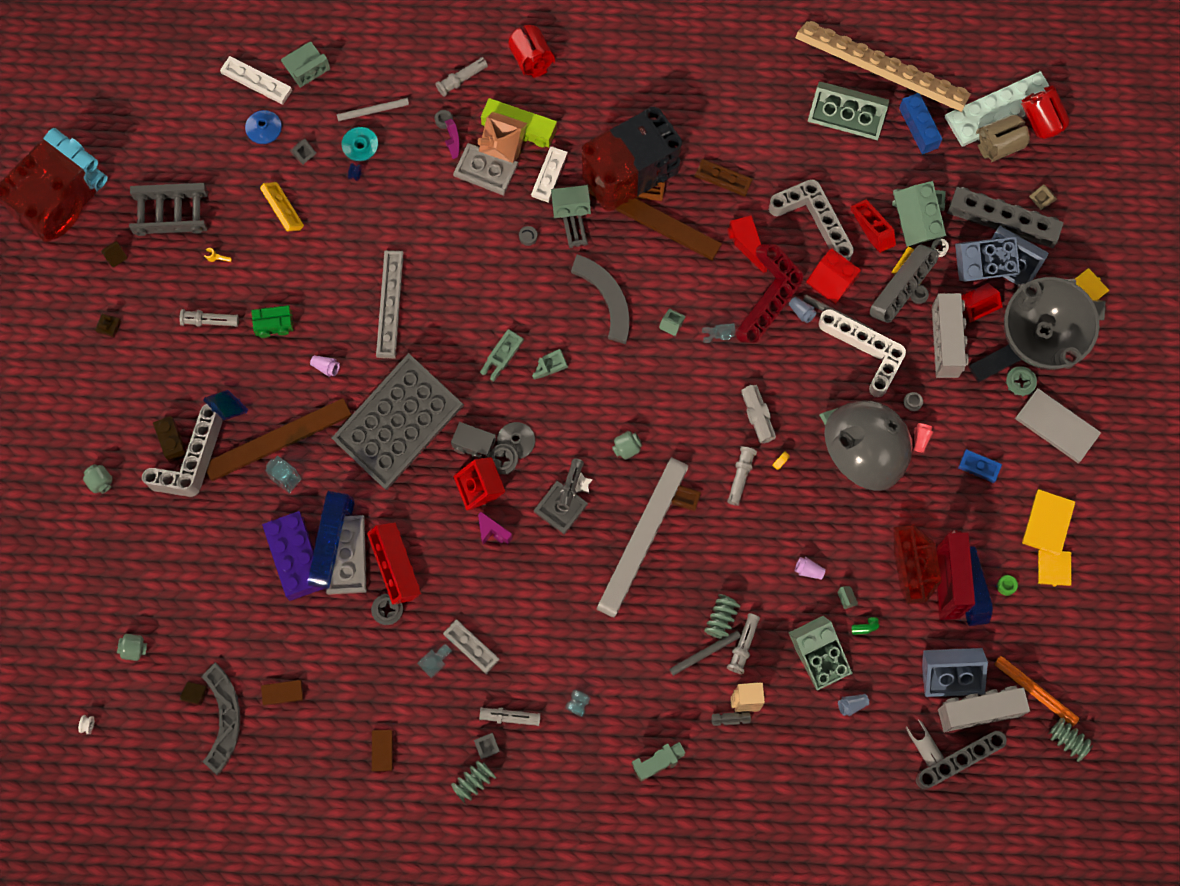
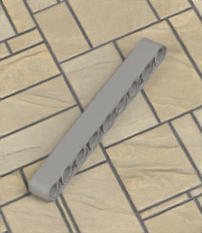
[597,457,689,618]

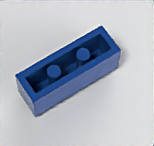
[899,93,942,154]

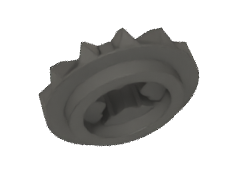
[489,444,519,474]
[371,594,403,625]

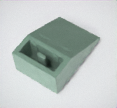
[789,616,852,690]

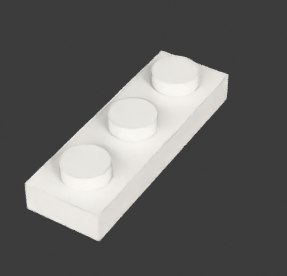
[531,146,568,203]

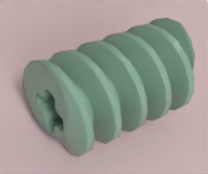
[704,594,741,639]
[1047,718,1093,762]
[451,761,497,805]

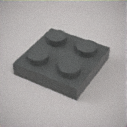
[534,481,588,535]

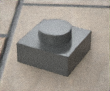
[474,733,500,760]

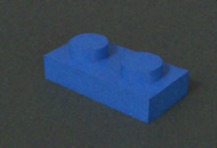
[958,449,1002,483]

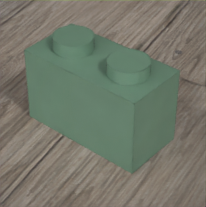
[551,185,591,218]

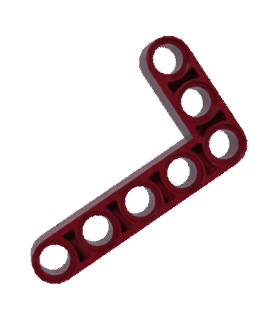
[736,244,803,343]

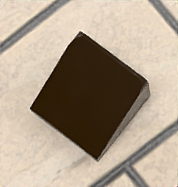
[101,241,128,268]
[179,682,207,706]

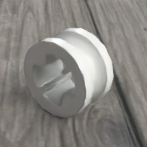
[931,239,949,257]
[79,715,95,734]

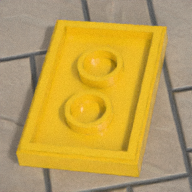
[1022,489,1075,556]

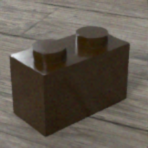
[153,416,186,463]

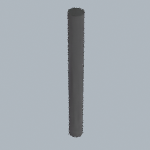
[803,295,873,330]
[669,630,741,676]

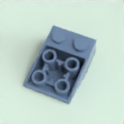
[955,237,1020,282]

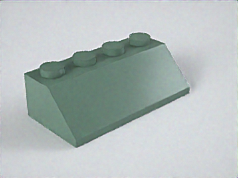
[808,81,889,140]

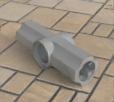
[741,385,776,443]

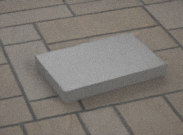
[453,143,518,196]

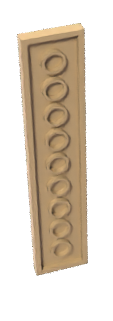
[796,21,971,112]

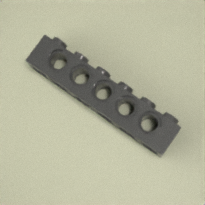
[947,187,1064,249]

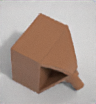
[478,112,527,163]

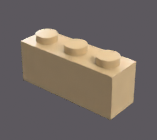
[731,683,765,713]

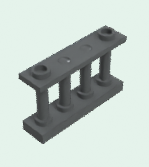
[129,183,208,236]

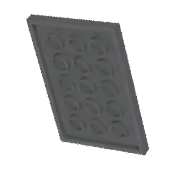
[332,353,464,490]

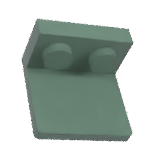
[281,42,330,88]

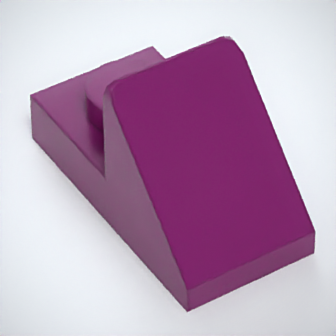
[478,512,513,545]

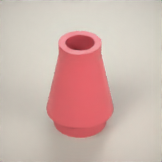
[913,423,933,453]

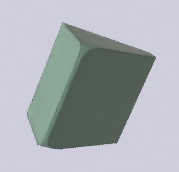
[659,308,686,336]
[837,586,858,609]

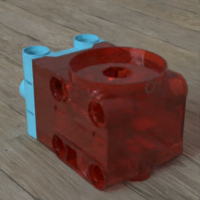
[0,128,108,242]

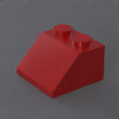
[806,248,861,305]
[453,457,506,511]

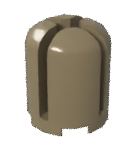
[976,114,1030,163]

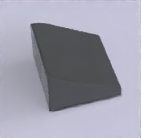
[289,139,316,165]

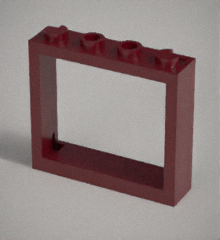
[933,530,975,620]

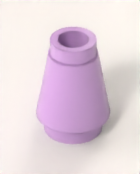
[310,355,340,377]
[795,557,826,580]

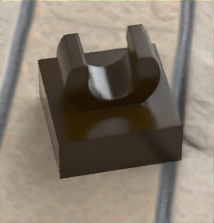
[95,313,121,338]

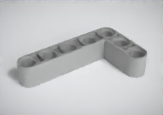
[769,180,853,261]
[142,404,223,497]

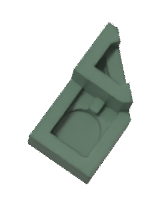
[532,349,568,379]

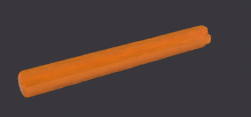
[994,656,1079,726]

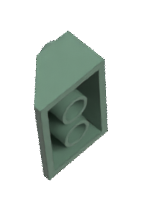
[893,181,946,247]

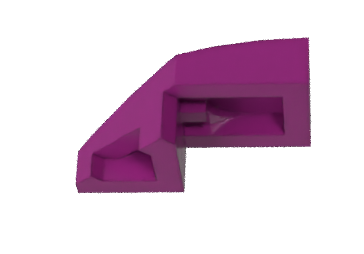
[445,119,459,159]

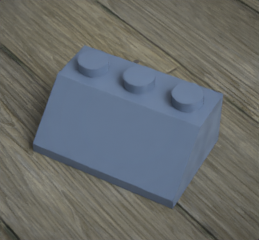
[992,226,1049,285]
[922,648,988,697]

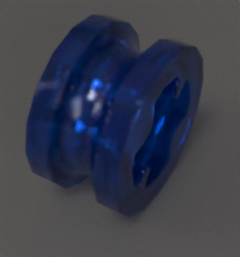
[348,163,362,181]

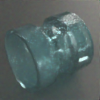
[565,690,591,717]

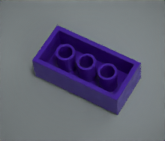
[262,511,326,601]

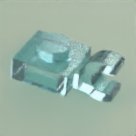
[702,323,735,343]
[417,644,452,678]

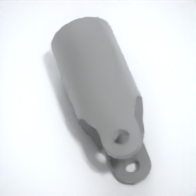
[906,719,944,767]

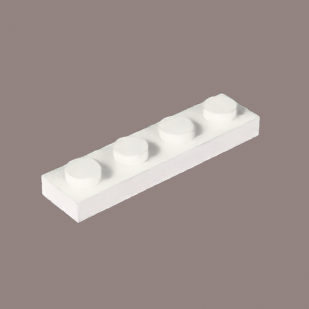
[220,56,292,105]

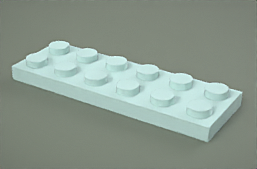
[945,71,1049,147]

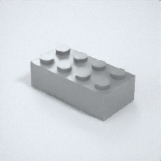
[932,293,969,378]
[938,686,1030,732]

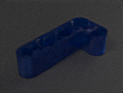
[966,546,993,626]

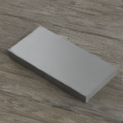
[1015,388,1101,464]
[325,515,367,595]

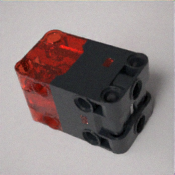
[582,107,682,211]

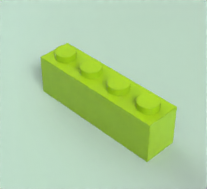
[481,98,557,148]

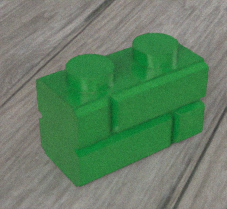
[251,305,294,338]

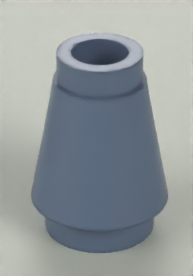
[789,297,817,323]
[838,694,869,716]

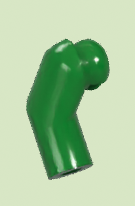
[852,617,880,635]

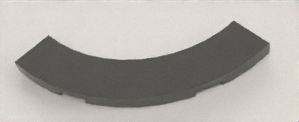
[571,254,629,344]
[202,662,241,776]

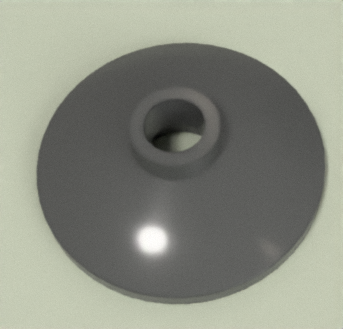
[497,422,535,459]

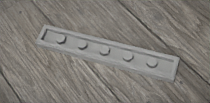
[376,250,404,359]

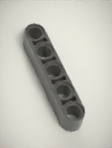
[870,245,939,323]
[916,731,1007,789]

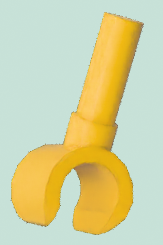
[204,248,232,262]

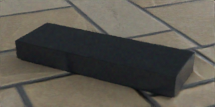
[968,345,1022,383]

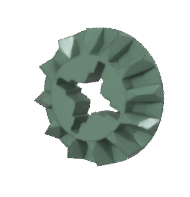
[1006,367,1037,397]

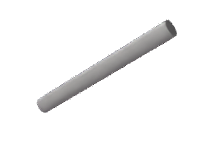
[337,98,409,121]

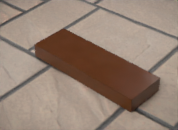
[695,159,753,197]

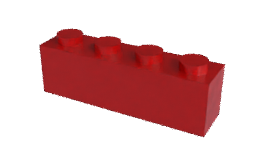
[367,522,421,605]

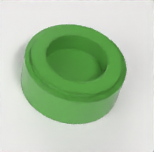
[997,575,1018,596]

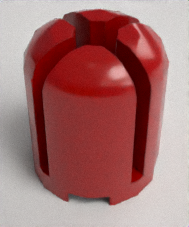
[508,24,555,78]
[1021,85,1070,139]

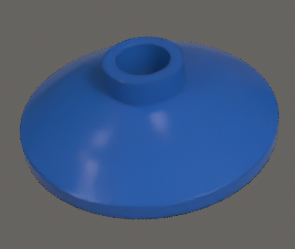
[245,110,282,144]

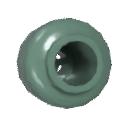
[612,431,642,459]
[83,464,113,494]
[117,634,147,661]

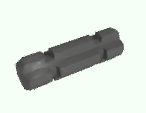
[711,712,751,726]

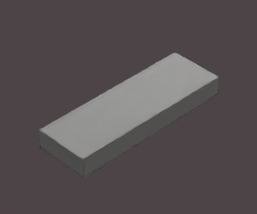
[443,619,500,674]

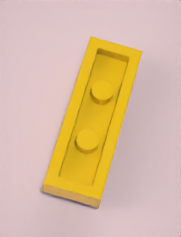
[260,182,304,231]

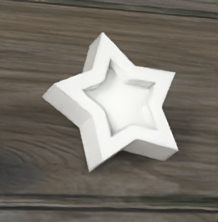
[575,473,593,494]

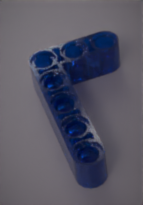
[308,491,355,589]

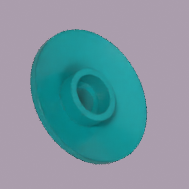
[342,127,378,161]

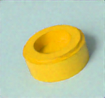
[772,451,790,470]

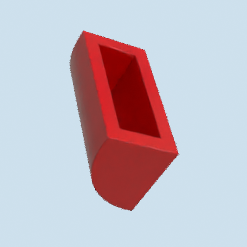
[961,283,1003,323]

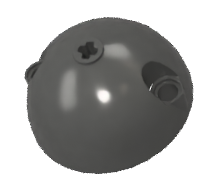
[1004,277,1099,370]
[824,400,912,491]

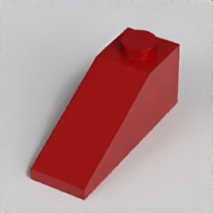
[850,199,896,253]
[727,215,767,273]

